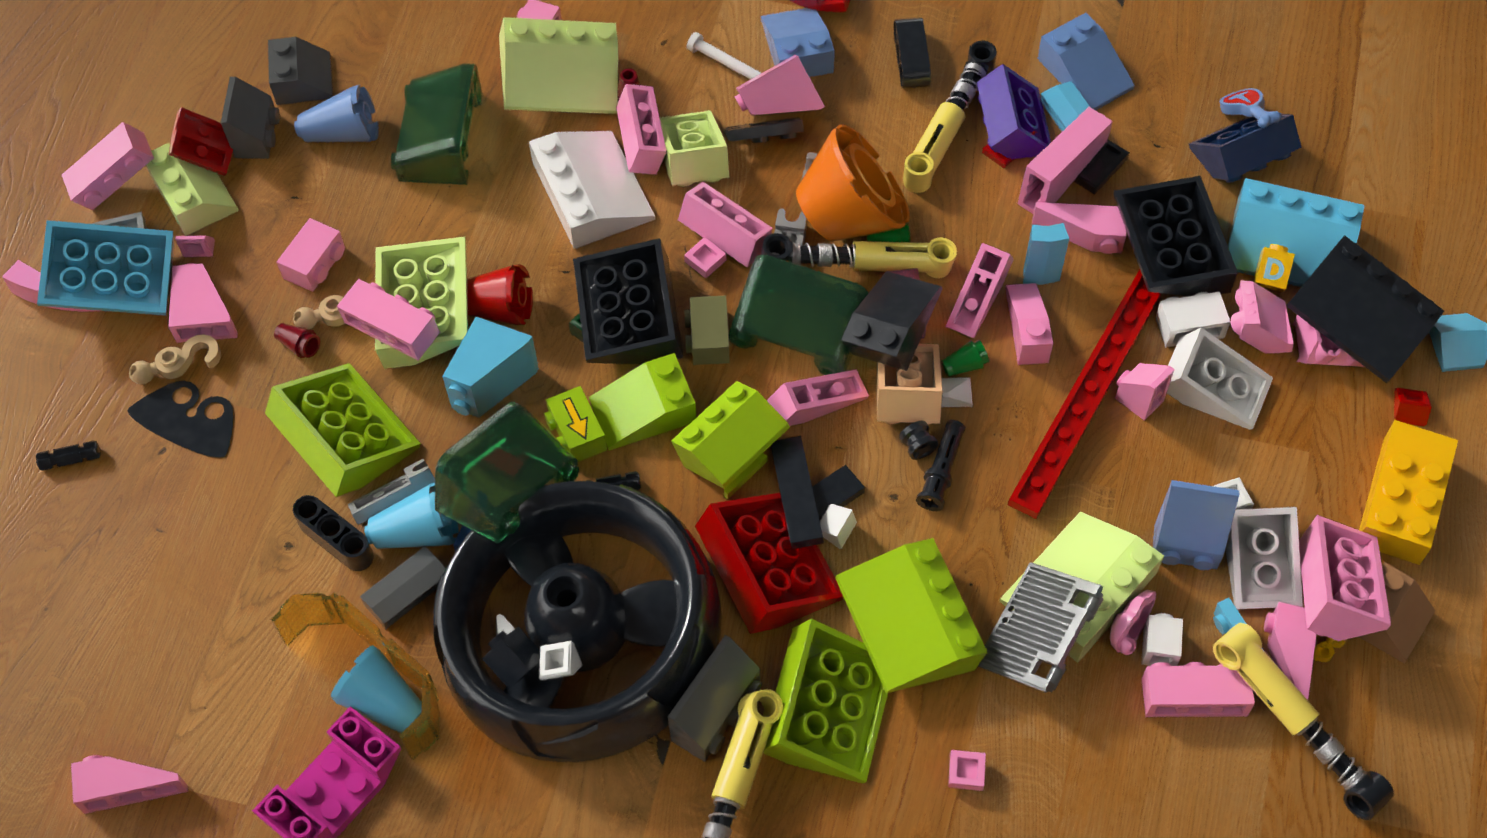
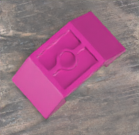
[252,706,401,838]

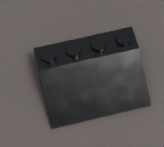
[1114,176,1238,296]
[1286,235,1444,383]
[573,238,684,364]

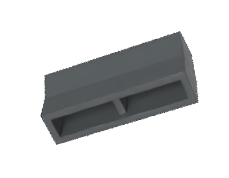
[360,546,446,630]

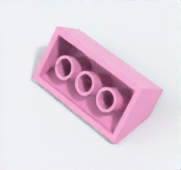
[1299,515,1391,641]

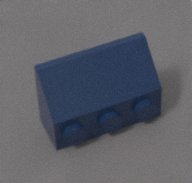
[1189,114,1302,183]

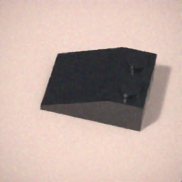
[841,271,942,371]

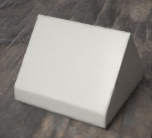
[820,504,857,549]
[539,641,582,680]

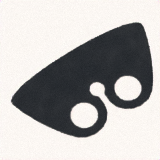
[127,380,233,458]

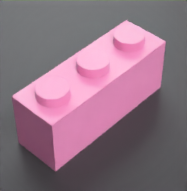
[616,84,667,175]
[62,122,154,210]
[678,182,773,267]
[337,279,440,361]
[1141,662,1255,717]

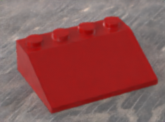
[695,493,844,634]

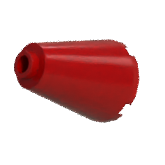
[467,264,533,325]

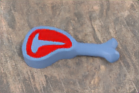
[1220,88,1282,128]

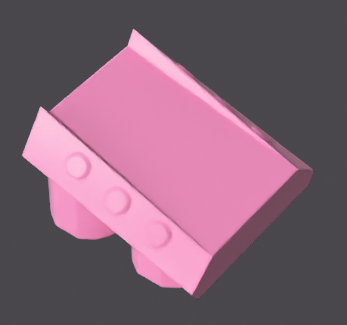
[1231,280,1294,354]
[1293,315,1365,367]

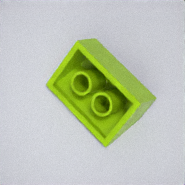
[671,381,790,489]

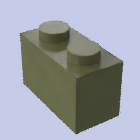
[684,295,730,365]

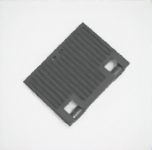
[978,562,1104,693]

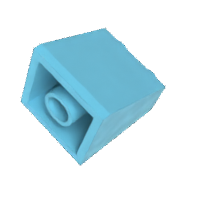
[442,317,539,418]

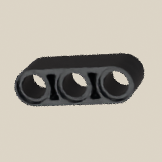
[894,18,931,88]
[292,495,374,571]

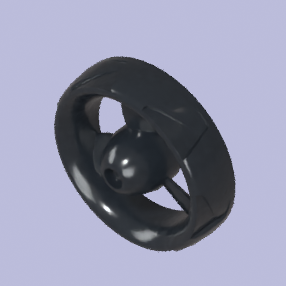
[433,481,722,762]

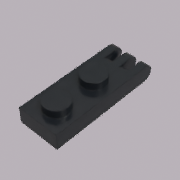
[724,117,804,143]

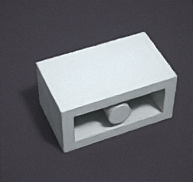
[1155,291,1231,348]

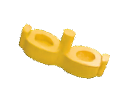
[1313,637,1347,662]

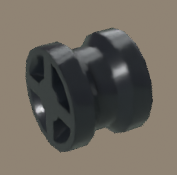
[899,421,939,460]

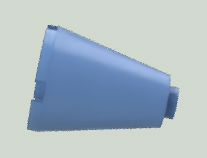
[294,85,379,142]

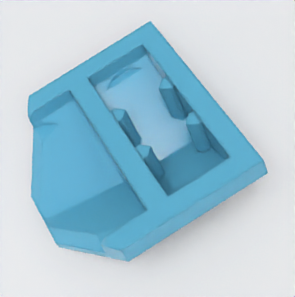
[1429,313,1487,372]

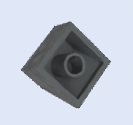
[268,37,333,105]
[221,77,280,159]

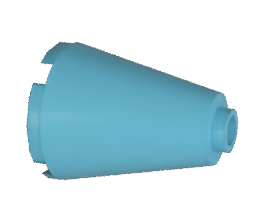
[364,482,459,549]
[330,645,428,735]

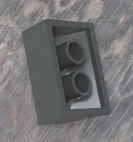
[668,635,762,762]

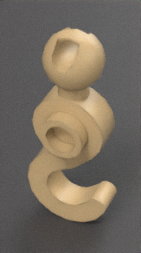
[293,295,345,329]
[129,334,221,385]

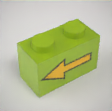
[544,386,607,464]

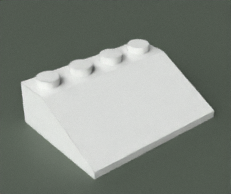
[529,131,655,249]

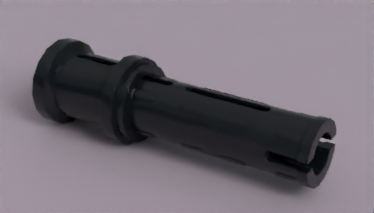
[916,420,966,511]

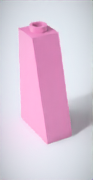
[1017,107,1113,214]

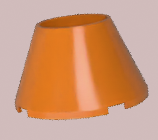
[796,124,910,242]

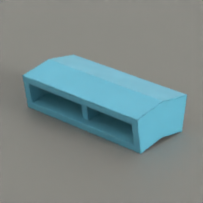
[1041,81,1090,132]
[1023,223,1069,285]

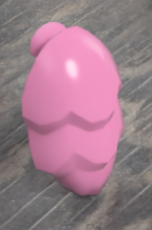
[1110,590,1156,655]

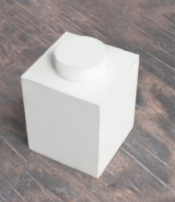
[1142,613,1183,666]

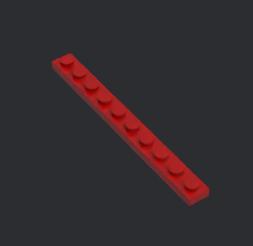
[1008,269,1162,519]

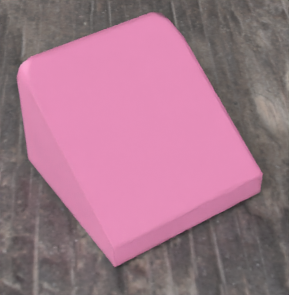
[175,236,215,257]

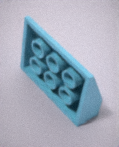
[1228,178,1365,287]
[37,220,174,315]

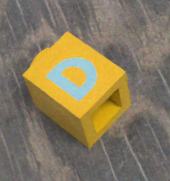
[1253,244,1295,292]

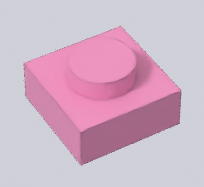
[684,237,726,278]
[948,750,986,791]

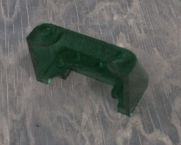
[391,63,483,185]
[728,254,869,375]
[435,402,579,543]

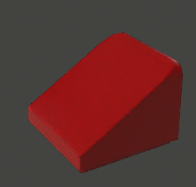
[1394,388,1432,426]

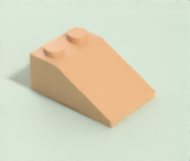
[877,344,942,425]

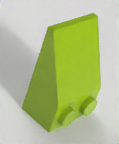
[589,353,697,451]

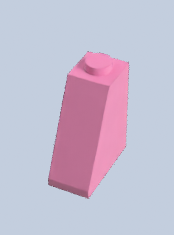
[735,54,825,115]
[168,263,238,343]

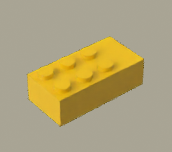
[1359,420,1458,565]

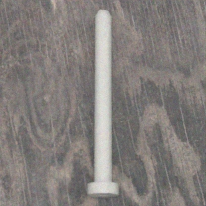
[686,32,762,80]

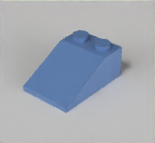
[761,8,834,77]
[1037,13,1135,110]
[1153,480,1240,570]

